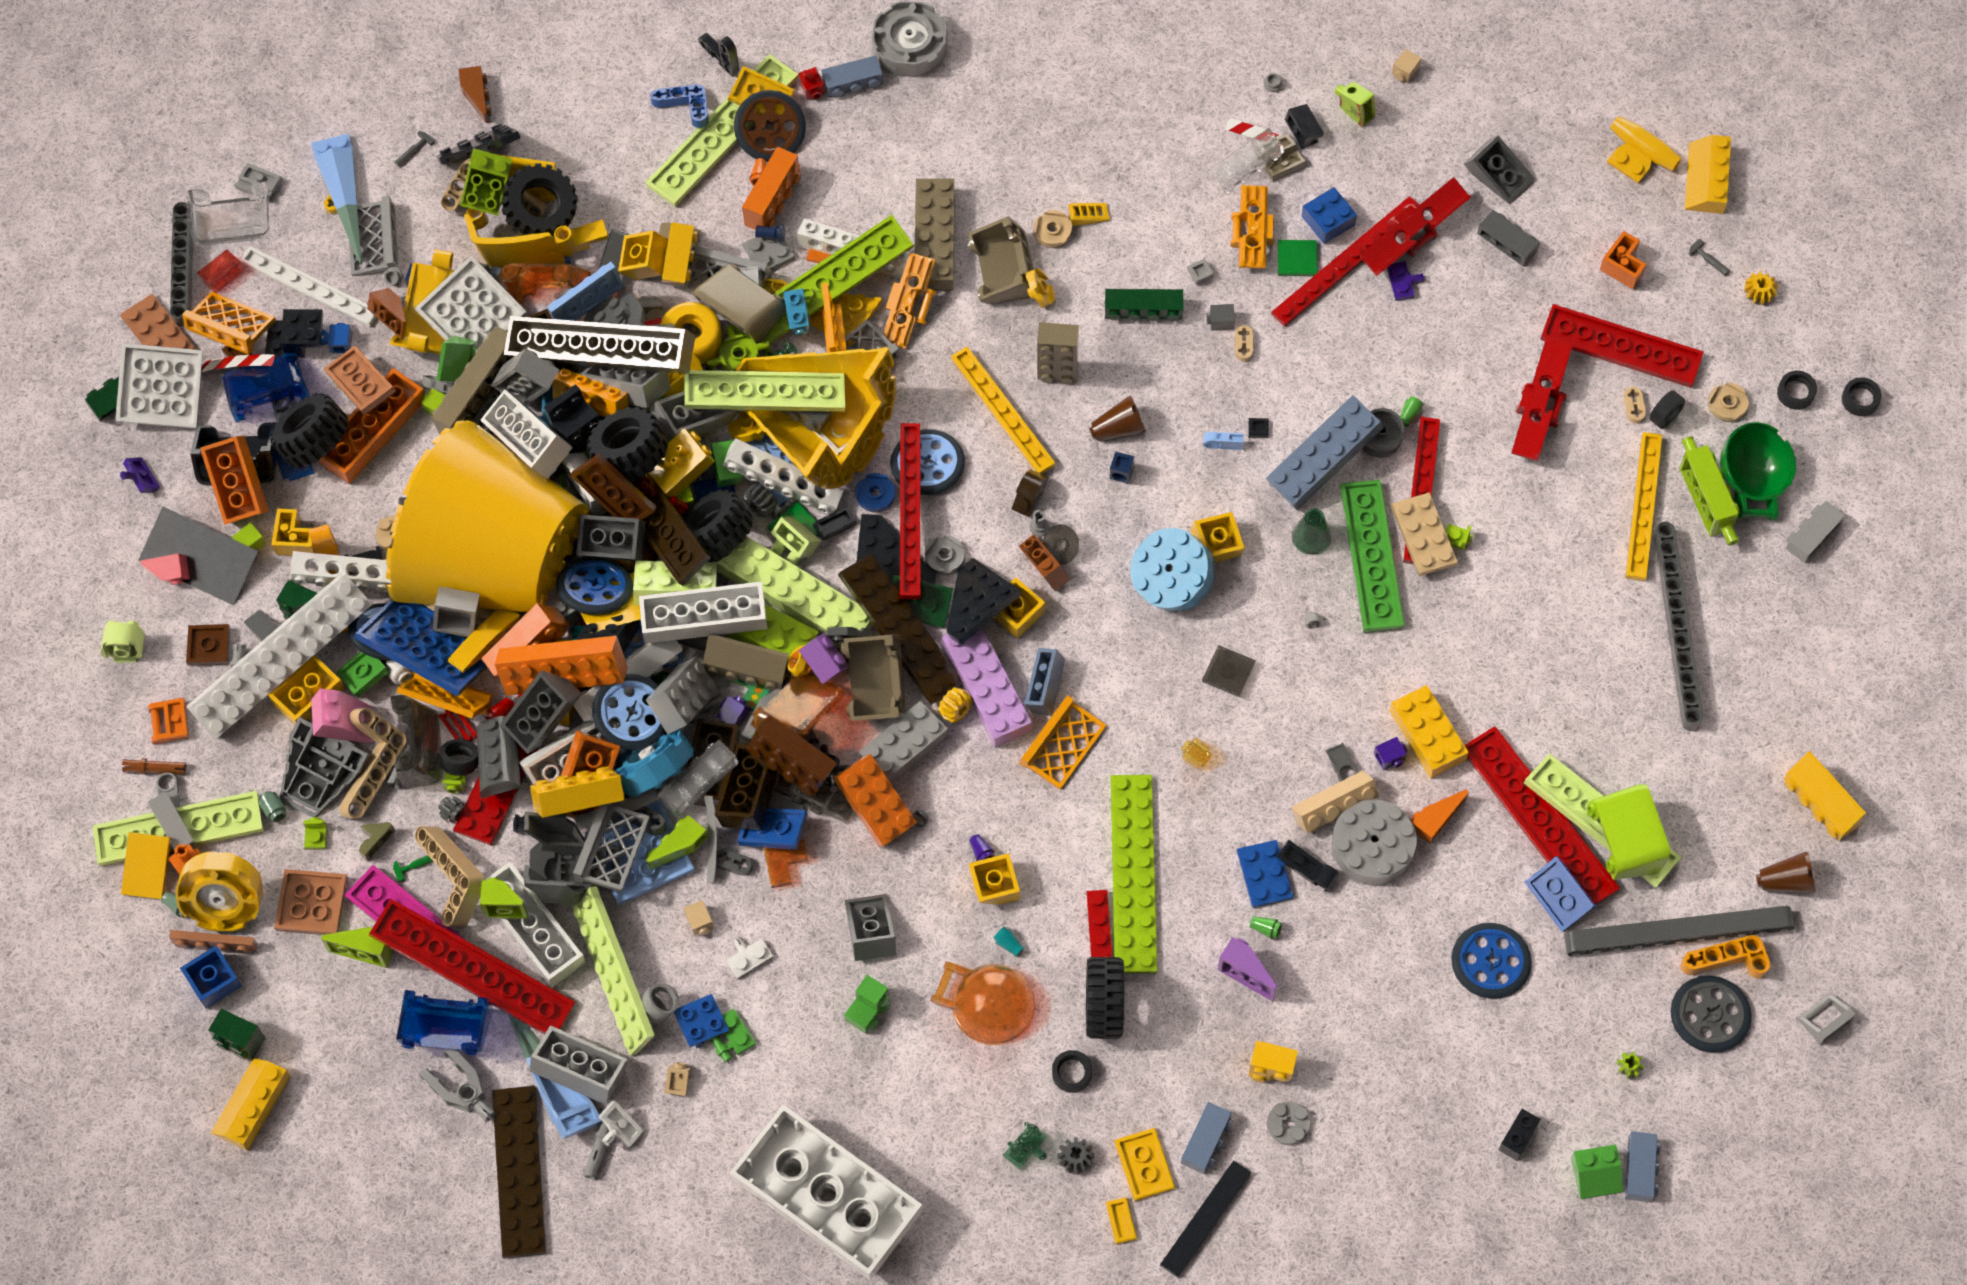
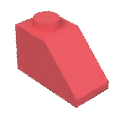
[141,554,190,585]

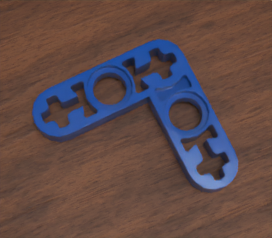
[650,84,709,128]

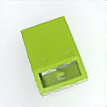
[460,148,512,216]

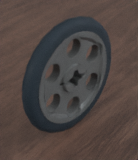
[1670,975,1752,1053]

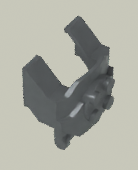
[589,292,676,367]
[524,812,622,907]

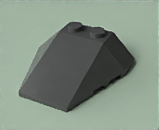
[280,717,369,817]

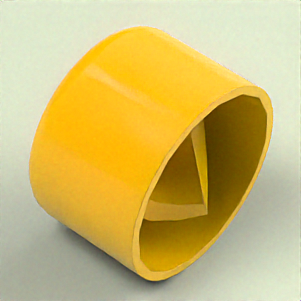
[660,302,724,369]

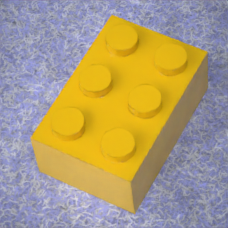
[268,655,345,725]

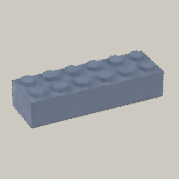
[1266,395,1384,510]

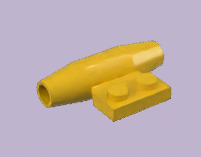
[1607,116,1682,184]

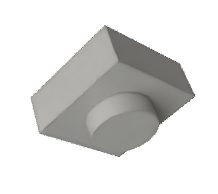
[1187,258,1214,285]

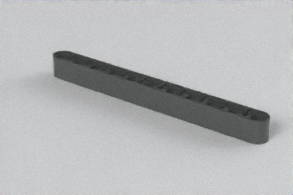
[1654,521,1703,731]
[1564,906,1795,956]

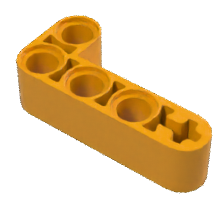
[1680,935,1770,979]

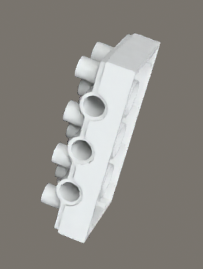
[730,1105,923,1280]

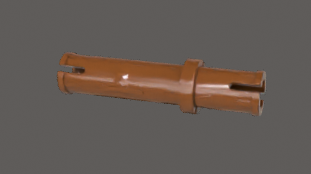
[122,758,186,775]

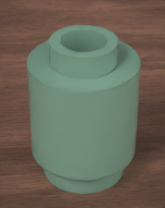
[258,791,287,823]

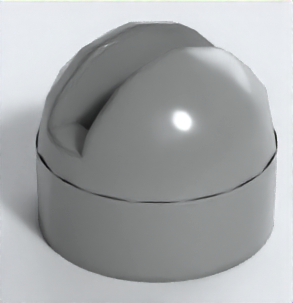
[1305,612,1322,629]

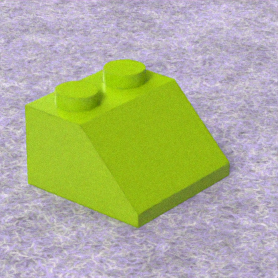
[480,878,528,919]

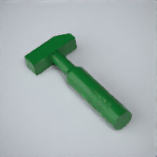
[393,855,434,882]

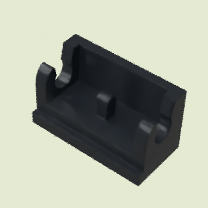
[1285,104,1324,149]

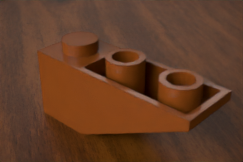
[458,66,492,123]
[367,288,406,338]
[1019,534,1071,591]

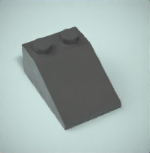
[1464,135,1535,204]
[845,894,897,961]

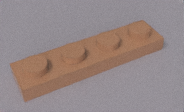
[169,930,257,954]

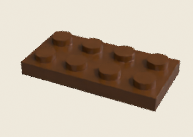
[570,453,657,520]

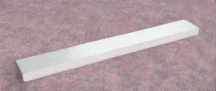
[239,246,377,327]

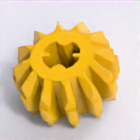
[1744,270,1778,305]
[938,687,973,723]

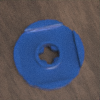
[855,473,895,512]

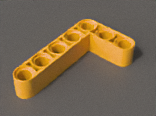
[309,524,348,634]

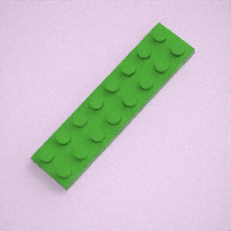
[1340,480,1404,632]

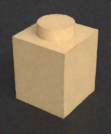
[1392,49,1421,83]
[683,900,714,936]

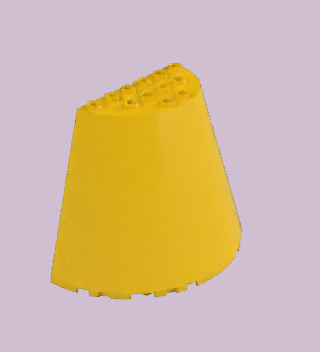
[386,420,591,612]

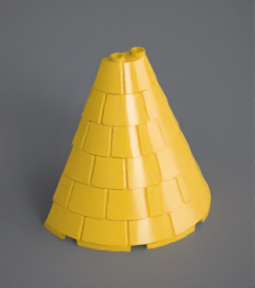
[735,347,896,489]

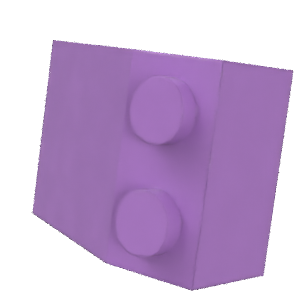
[799,633,849,684]
[1218,937,1277,1002]

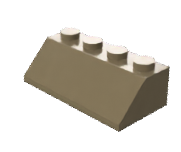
[703,634,789,691]

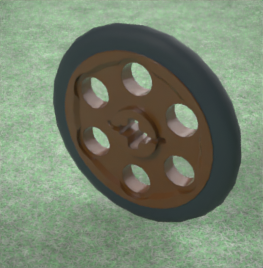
[734,90,806,162]

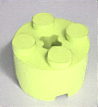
[101,621,145,663]

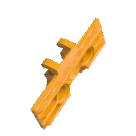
[1230,185,1274,269]
[883,252,936,349]

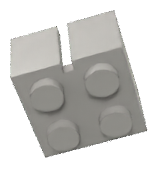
[433,587,480,637]

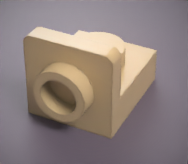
[665,1062,691,1096]

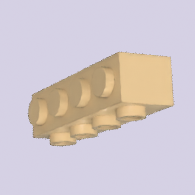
[1291,771,1379,833]

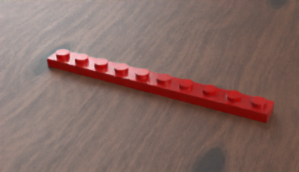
[1271,196,1419,327]
[900,423,920,599]

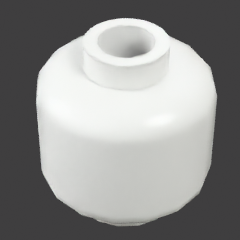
[385,661,414,684]

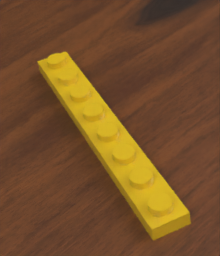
[951,347,1055,474]
[1625,432,1662,581]

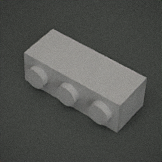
[1786,501,1845,563]

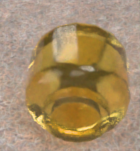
[1180,738,1212,768]

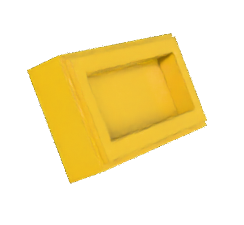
[1105,1197,1137,1244]

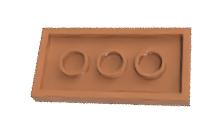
[120,294,195,350]
[324,345,396,415]

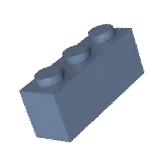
[821,55,883,97]
[1024,648,1065,715]
[1181,1102,1233,1174]
[1625,1131,1661,1202]

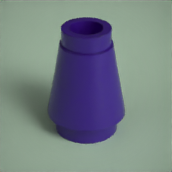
[969,834,995,862]

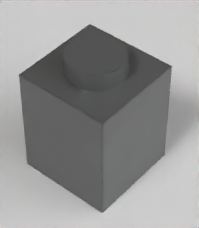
[1206,304,1235,331]

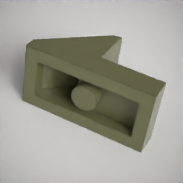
[359,822,395,862]

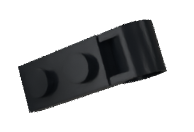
[1276,840,1340,892]

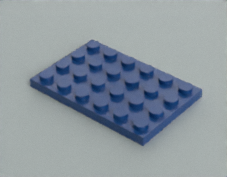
[354,600,495,696]

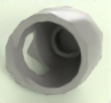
[640,984,679,1025]

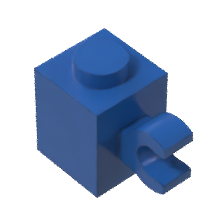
[321,323,352,353]

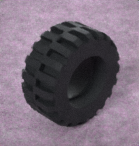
[501,163,578,238]
[270,393,348,468]
[587,407,668,482]
[682,489,753,562]
[1086,957,1124,1039]

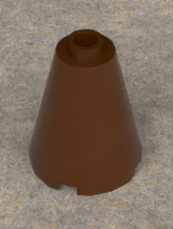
[1089,395,1146,441]
[1756,852,1816,893]

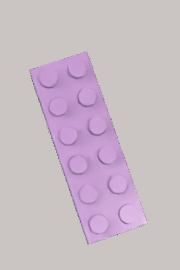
[942,628,1032,747]

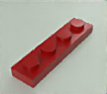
[1086,890,1112,957]

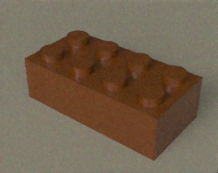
[746,714,837,798]

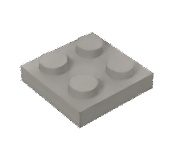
[742,237,795,270]

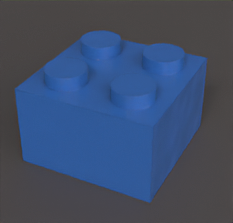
[1301,187,1357,244]
[180,945,242,1009]

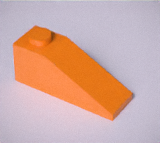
[1410,789,1469,844]

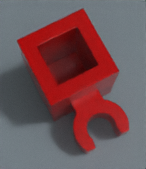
[798,67,825,100]

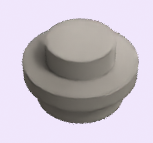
[1264,73,1283,92]
[384,267,403,286]

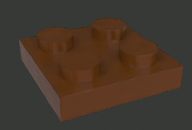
[186,624,230,666]

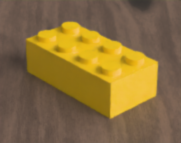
[1389,685,1469,779]
[530,767,624,818]

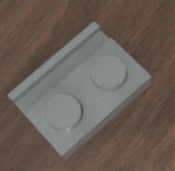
[234,163,282,202]

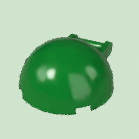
[1720,422,1796,520]

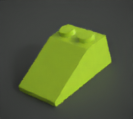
[321,927,394,968]

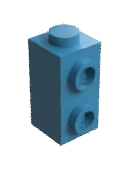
[783,288,812,336]

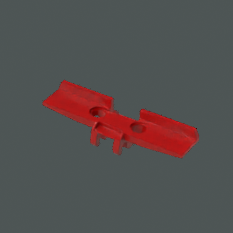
[1359,177,1471,276]
[1511,338,1573,461]

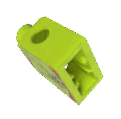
[1335,82,1376,127]

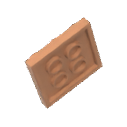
[274,869,348,935]

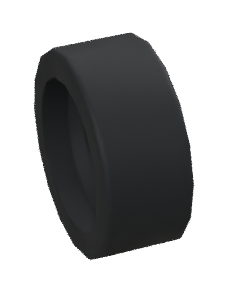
[1777,370,1817,410]
[1841,377,1882,416]
[1649,390,1686,429]
[439,739,479,776]
[1052,1050,1092,1093]

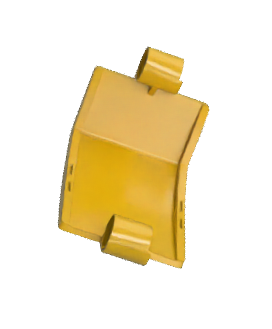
[464,208,576,270]
[390,249,455,355]

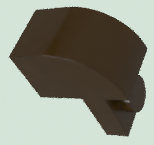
[1011,469,1049,517]

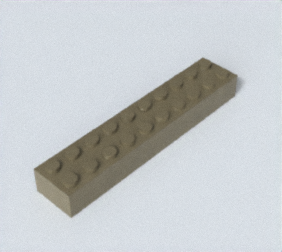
[504,316,696,374]

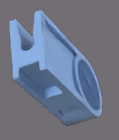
[1203,432,1244,450]

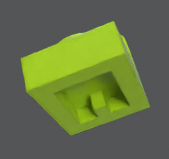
[1445,524,1474,550]
[442,773,467,794]
[303,817,327,850]

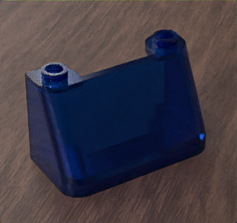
[222,352,311,422]
[396,990,493,1055]

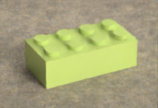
[633,561,717,606]

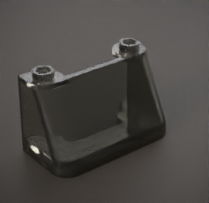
[391,695,444,789]

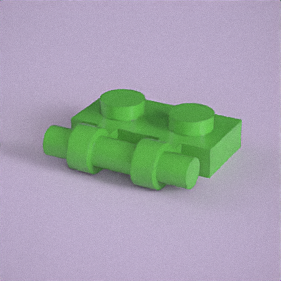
[709,1009,756,1062]

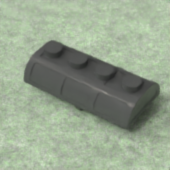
[476,716,521,799]

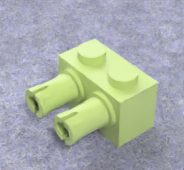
[769,516,821,566]

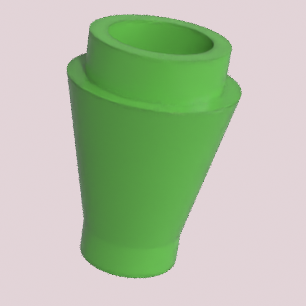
[1400,396,1424,427]
[1249,916,1282,939]

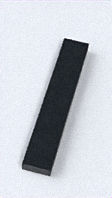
[1160,1160,1251,1278]

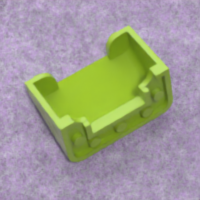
[1587,784,1671,880]

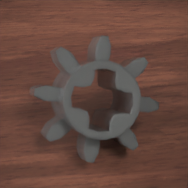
[438,796,464,822]

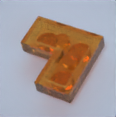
[763,839,808,888]

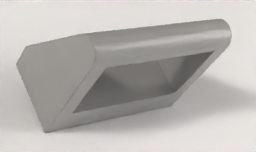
[1797,994,1856,1045]

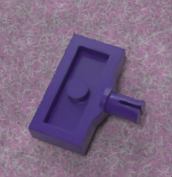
[1387,261,1424,301]
[120,457,160,493]

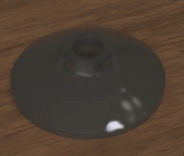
[1042,524,1079,565]

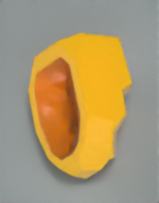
[788,645,811,677]

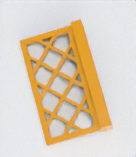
[822,283,847,353]
[182,292,275,355]
[397,673,493,718]
[1019,695,1106,789]

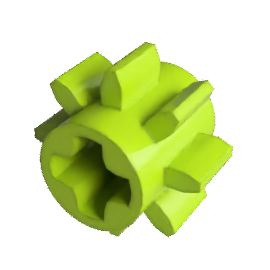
[1616,1051,1644,1079]

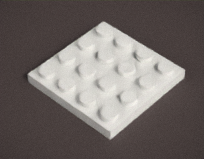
[415,255,526,348]
[115,343,203,429]

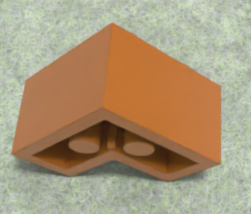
[1600,231,1647,289]

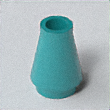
[993,926,1024,957]

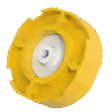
[175,852,263,931]

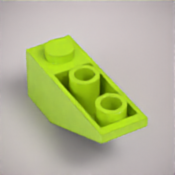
[646,815,708,869]

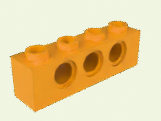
[552,368,629,418]

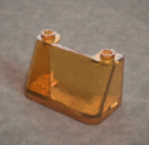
[498,263,592,304]
[751,671,846,738]

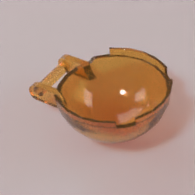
[930,961,1035,1045]

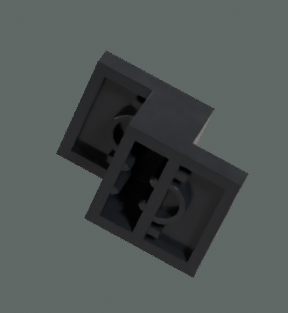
[265,309,324,358]
[543,384,600,454]

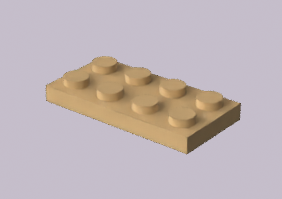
[1391,493,1458,576]

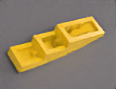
[553,219,608,257]
[448,610,520,673]

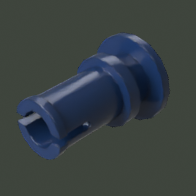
[755,224,786,244]

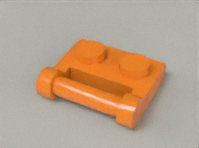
[148,698,189,745]

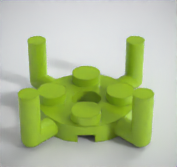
[707,325,772,371]

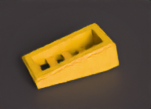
[1068,203,1110,226]

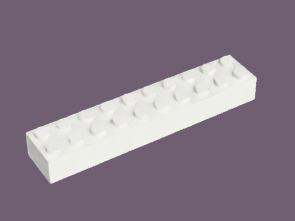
[187,572,372,739]

